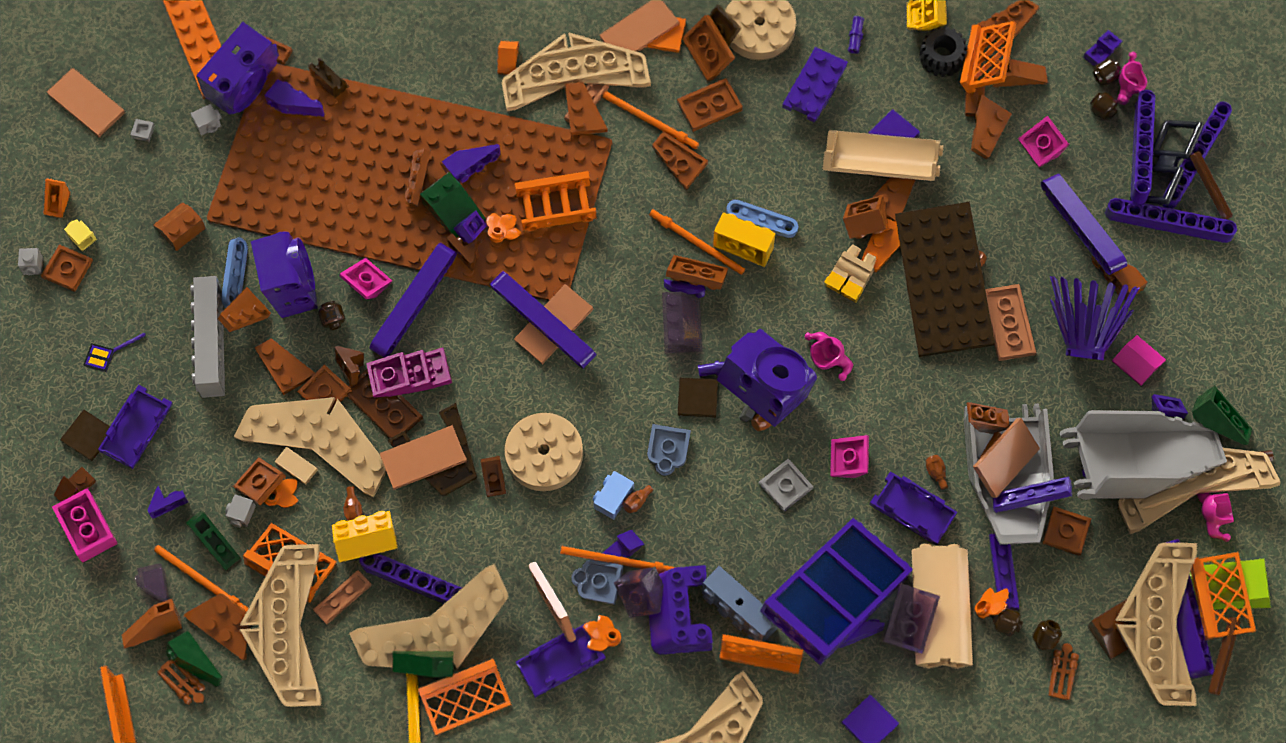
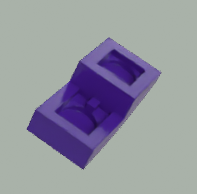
[1083,30,1122,66]

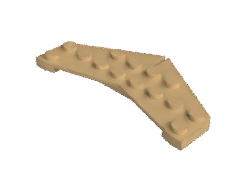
[502,33,651,111]
[234,397,386,498]
[1118,448,1281,534]
[1115,543,1197,706]
[240,544,321,707]
[349,564,508,671]
[658,671,763,743]

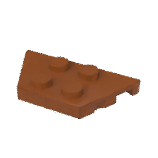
[184,593,251,660]

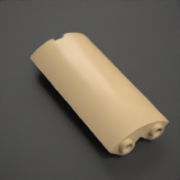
[823,130,943,181]
[912,544,973,669]

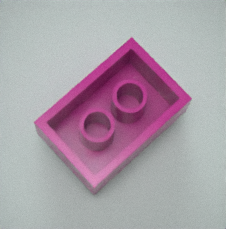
[52,488,118,563]

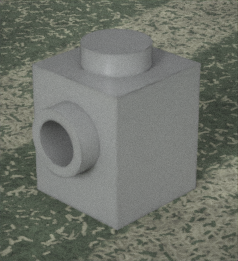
[191,104,222,136]
[18,248,43,275]
[225,495,256,528]

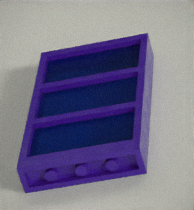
[760,518,913,665]

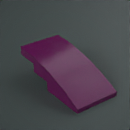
[366,347,452,398]

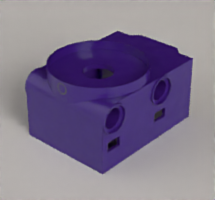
[196,22,279,114]
[251,231,318,318]
[717,329,817,427]

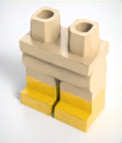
[824,244,876,303]

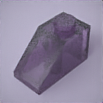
[135,563,170,603]

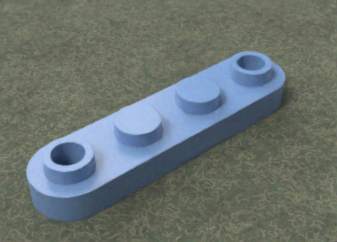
[726,200,798,238]
[221,238,248,308]

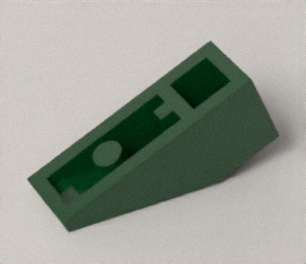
[186,511,241,571]
[166,631,222,687]
[393,651,454,677]

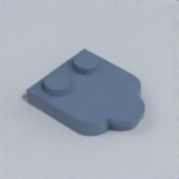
[647,424,691,476]
[571,559,624,605]

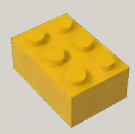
[713,213,775,267]
[332,511,398,562]

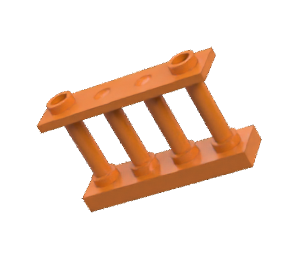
[515,171,597,231]

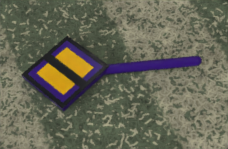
[83,333,146,372]

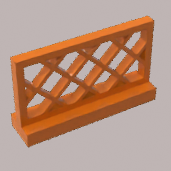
[960,21,1016,94]
[243,523,337,603]
[1191,552,1256,641]
[720,635,803,674]
[418,659,511,735]
[100,666,136,743]

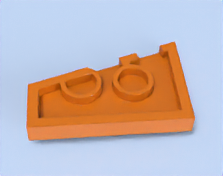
[861,219,900,272]

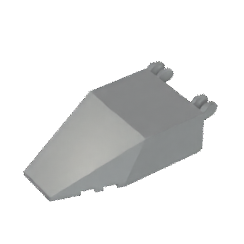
[964,404,1054,545]
[1060,410,1227,500]

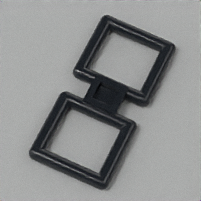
[1130,120,1204,205]

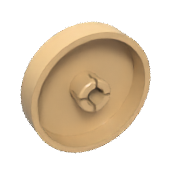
[725,0,796,60]
[505,413,583,491]

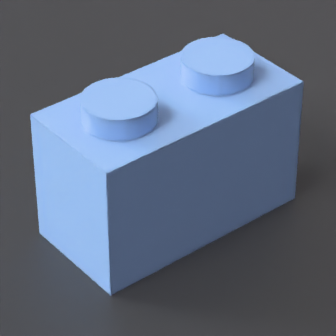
[592,471,634,520]

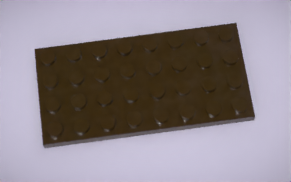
[895,201,995,357]

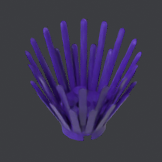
[1050,276,1140,360]

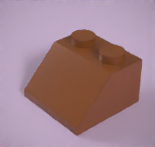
[843,195,888,239]
[153,202,206,251]

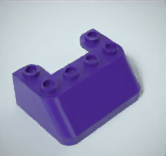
[647,565,713,655]

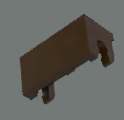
[308,58,349,98]

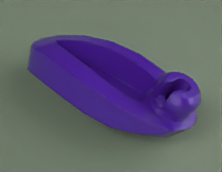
[664,279,706,298]

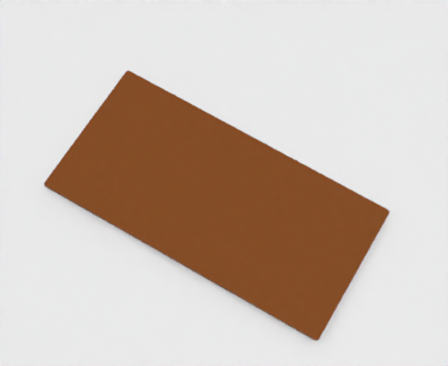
[207,64,612,301]

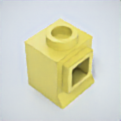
[64,219,97,251]

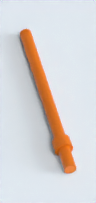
[603,91,699,150]
[649,209,746,275]
[154,545,249,611]
[560,546,675,574]

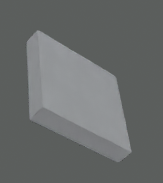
[758,459,814,512]

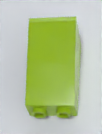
[1190,559,1271,609]

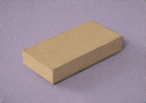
[275,447,318,485]

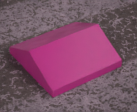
[1018,116,1069,167]
[339,258,392,299]
[1112,335,1166,386]
[831,435,869,478]

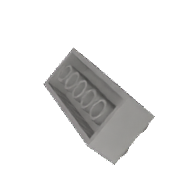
[190,276,225,398]

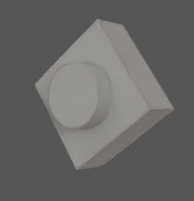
[131,119,155,142]

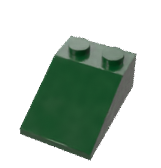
[420,172,486,238]
[1192,385,1252,445]

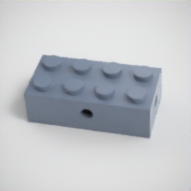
[702,566,777,642]

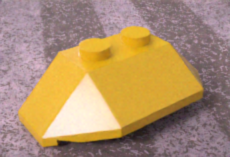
[907,0,946,31]

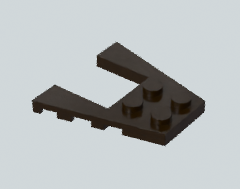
[388,403,477,497]

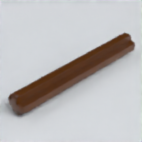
[1190,152,1233,220]
[1208,617,1241,695]

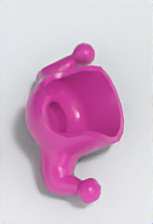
[1117,52,1147,105]
[804,332,853,381]
[1197,493,1234,542]

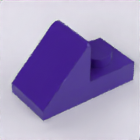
[454,211,487,244]
[1152,394,1188,418]
[147,486,189,519]
[602,530,645,558]

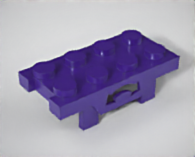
[782,47,848,123]
[98,384,173,469]
[869,471,958,546]
[516,623,605,698]

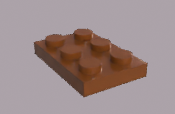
[682,15,735,81]
[677,78,743,132]
[666,255,728,290]

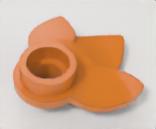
[486,213,521,243]
[264,479,298,508]
[975,588,1009,619]
[583,615,621,651]

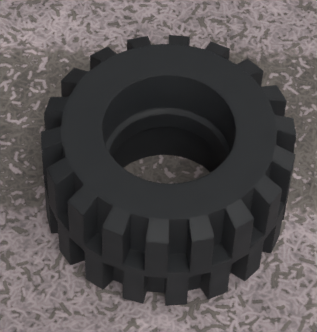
[919,27,967,77]

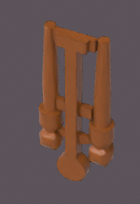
[1048,643,1079,700]
[157,660,205,705]

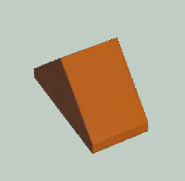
[497,41,519,75]
[44,179,70,218]

